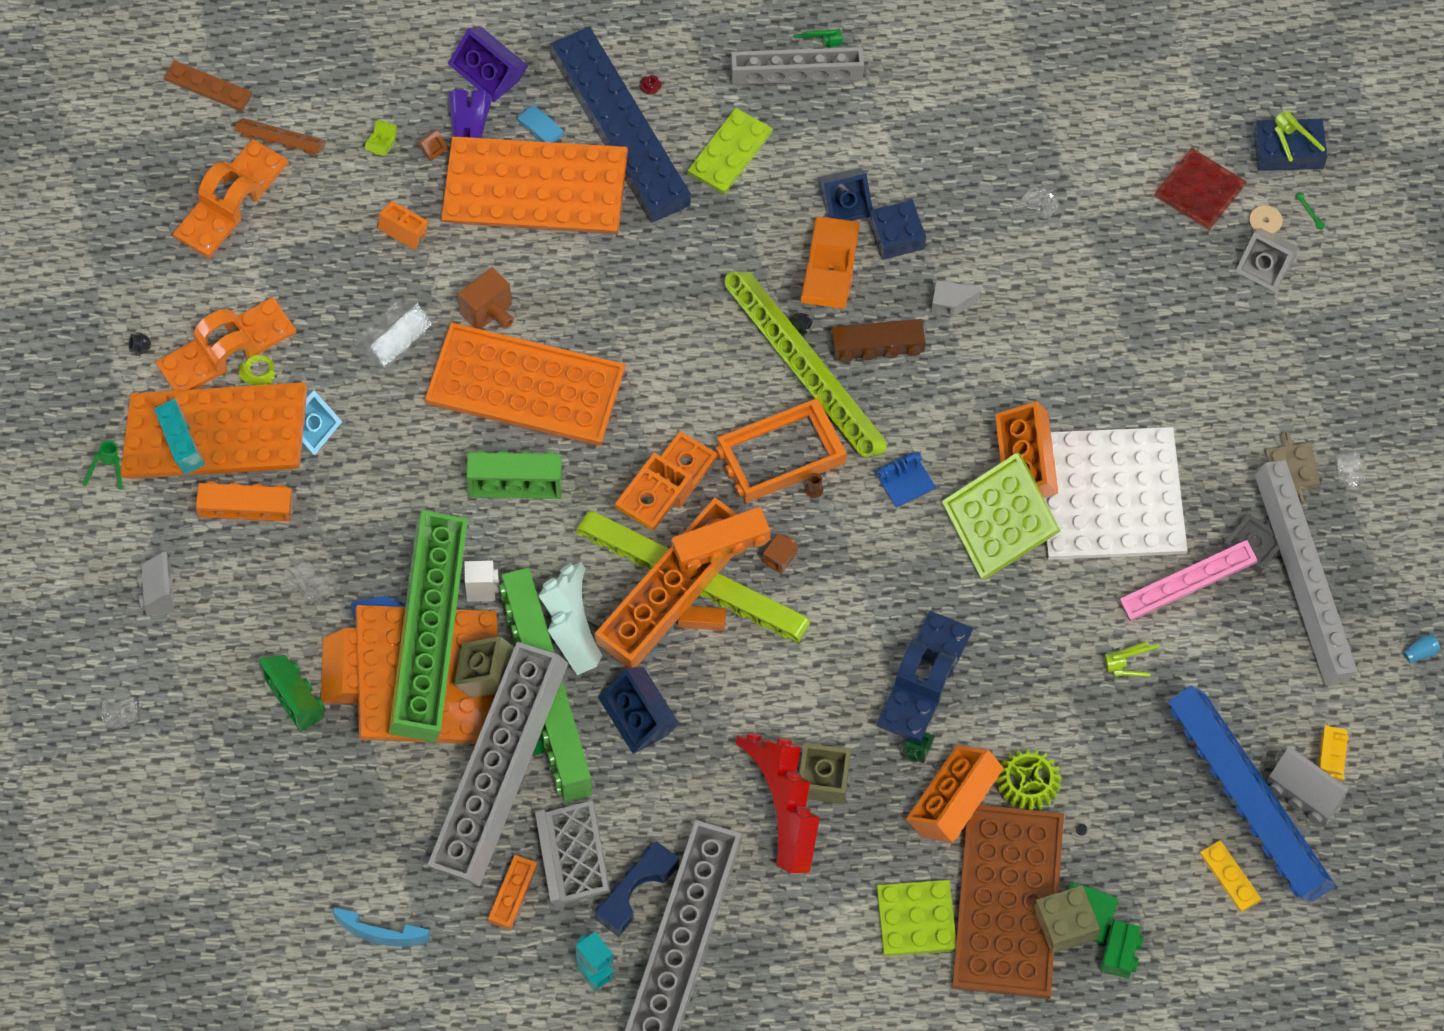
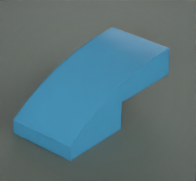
[517,105,565,143]

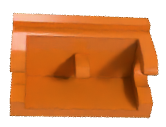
[378,201,429,250]

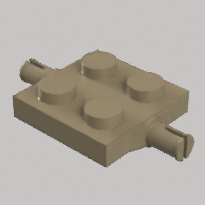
[1266,432,1320,505]

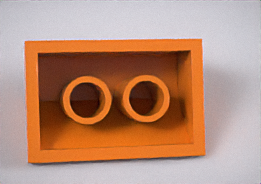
[321,628,358,704]

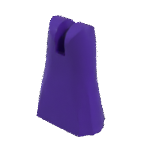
[448,89,492,138]

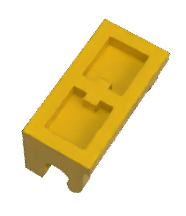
[1318,725,1348,781]

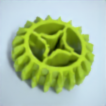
[996,748,1062,811]

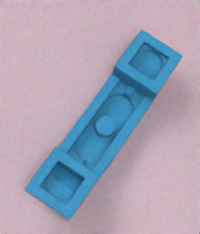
[333,908,430,947]

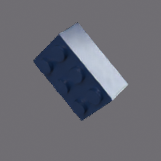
[1254,119,1327,171]

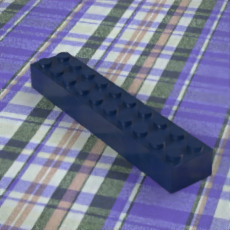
[551,26,691,223]

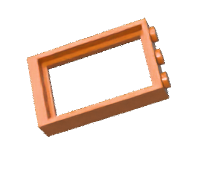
[715,398,847,503]

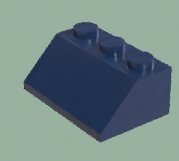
[598,667,679,754]

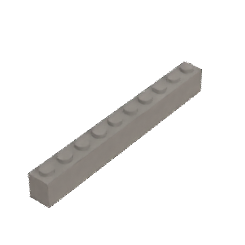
[1255,460,1358,686]

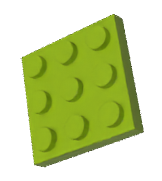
[877,880,956,957]

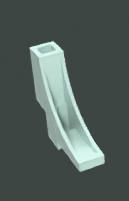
[539,562,602,675]

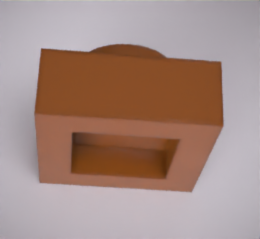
[417,130,448,161]

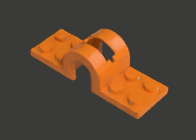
[173,139,289,258]
[801,217,860,309]
[155,297,297,391]

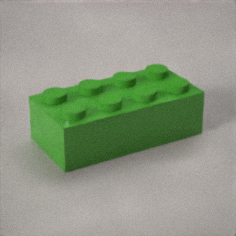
[467,451,562,499]

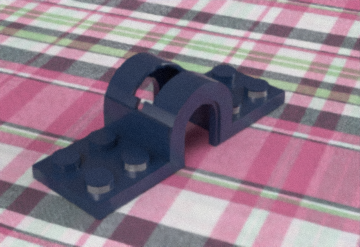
[876,611,973,744]

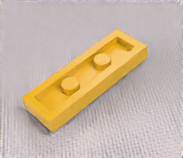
[1200,840,1262,913]

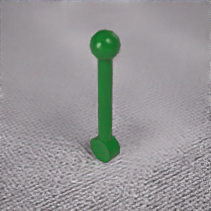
[1296,192,1325,230]

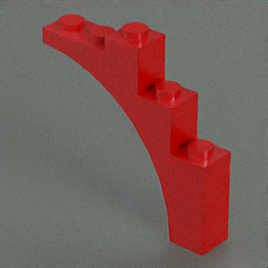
[735,732,820,874]

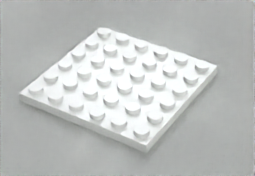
[1044,427,1187,560]

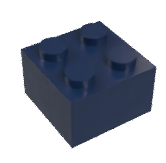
[869,200,926,260]

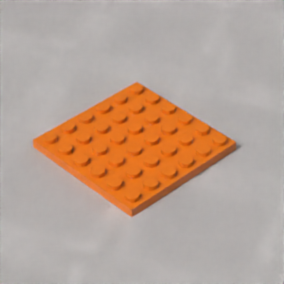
[356,605,498,744]

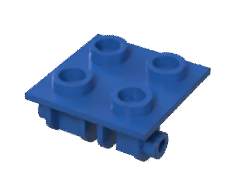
[874,452,936,508]

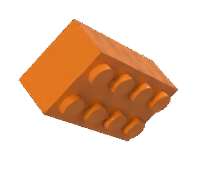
[995,401,1058,498]
[906,745,1004,843]

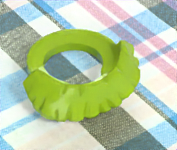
[238,355,276,386]

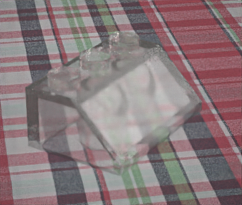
[350,300,433,368]

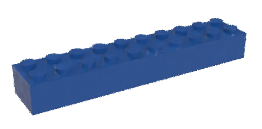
[1168,685,1336,902]

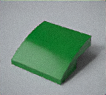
[1068,882,1119,944]

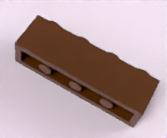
[831,319,926,362]

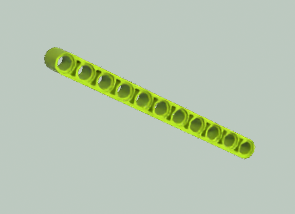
[725,271,887,457]
[576,511,810,644]

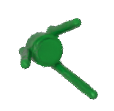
[793,29,843,48]
[82,441,123,490]

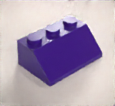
[448,27,528,102]

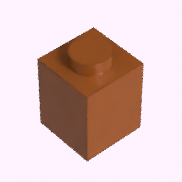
[762,533,798,575]

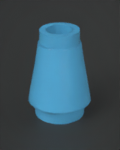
[1403,634,1441,663]

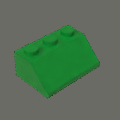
[259,655,325,732]

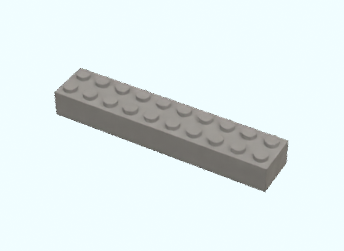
[427,642,568,887]
[625,820,742,1031]

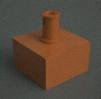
[458,267,514,329]

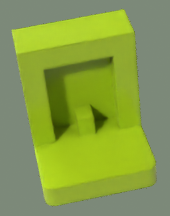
[365,119,397,156]

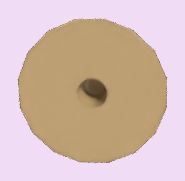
[1250,205,1283,234]

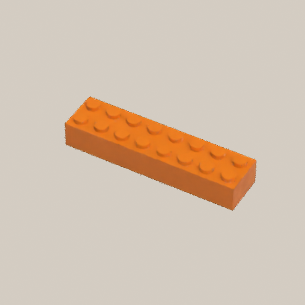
[595,498,738,668]

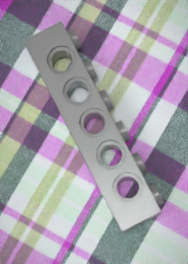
[731,47,864,85]

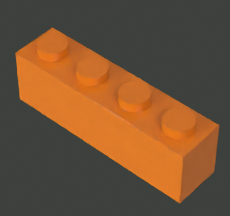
[196,482,293,522]
[672,507,771,571]

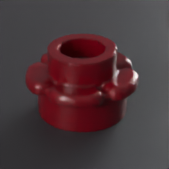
[640,75,662,95]

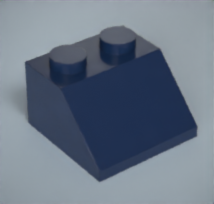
[818,168,873,221]

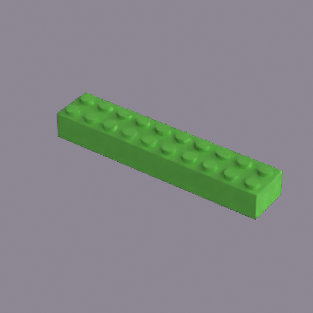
[388,510,468,742]
[499,568,592,803]

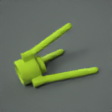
[1275,111,1325,162]
[1105,641,1160,677]

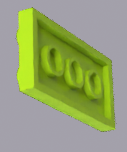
[687,108,773,195]

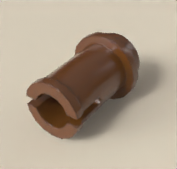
[805,473,824,498]

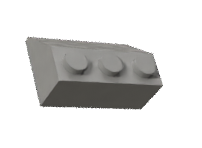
[1267,746,1348,826]

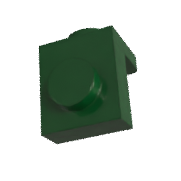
[902,733,935,763]

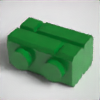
[1100,920,1144,979]

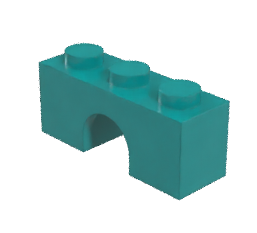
[154,398,206,475]
[575,931,614,992]

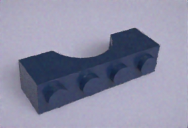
[595,841,679,937]

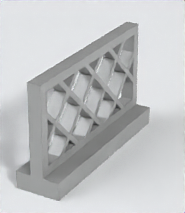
[535,800,610,908]

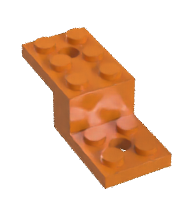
[615,431,718,531]

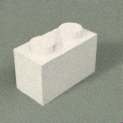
[465,561,500,602]

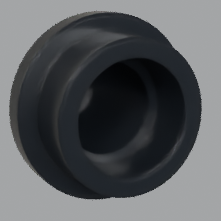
[790,313,813,335]
[129,332,151,355]

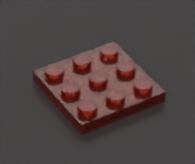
[1154,148,1247,231]

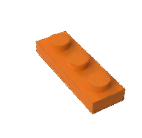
[488,855,538,930]

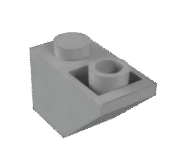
[931,280,981,317]

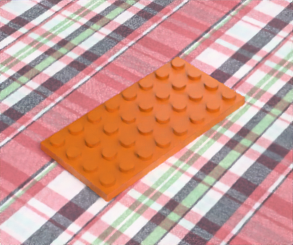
[441,137,628,234]
[425,322,626,446]
[121,382,308,479]

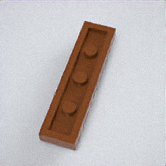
[164,60,252,112]
[235,118,326,155]

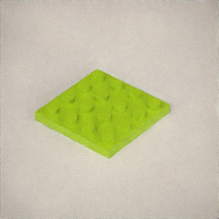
[942,452,1061,580]

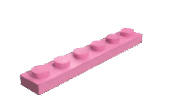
[1120,540,1257,621]

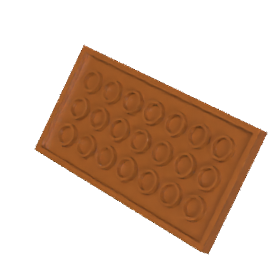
[952,805,1064,999]

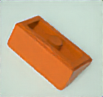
[678,606,727,631]

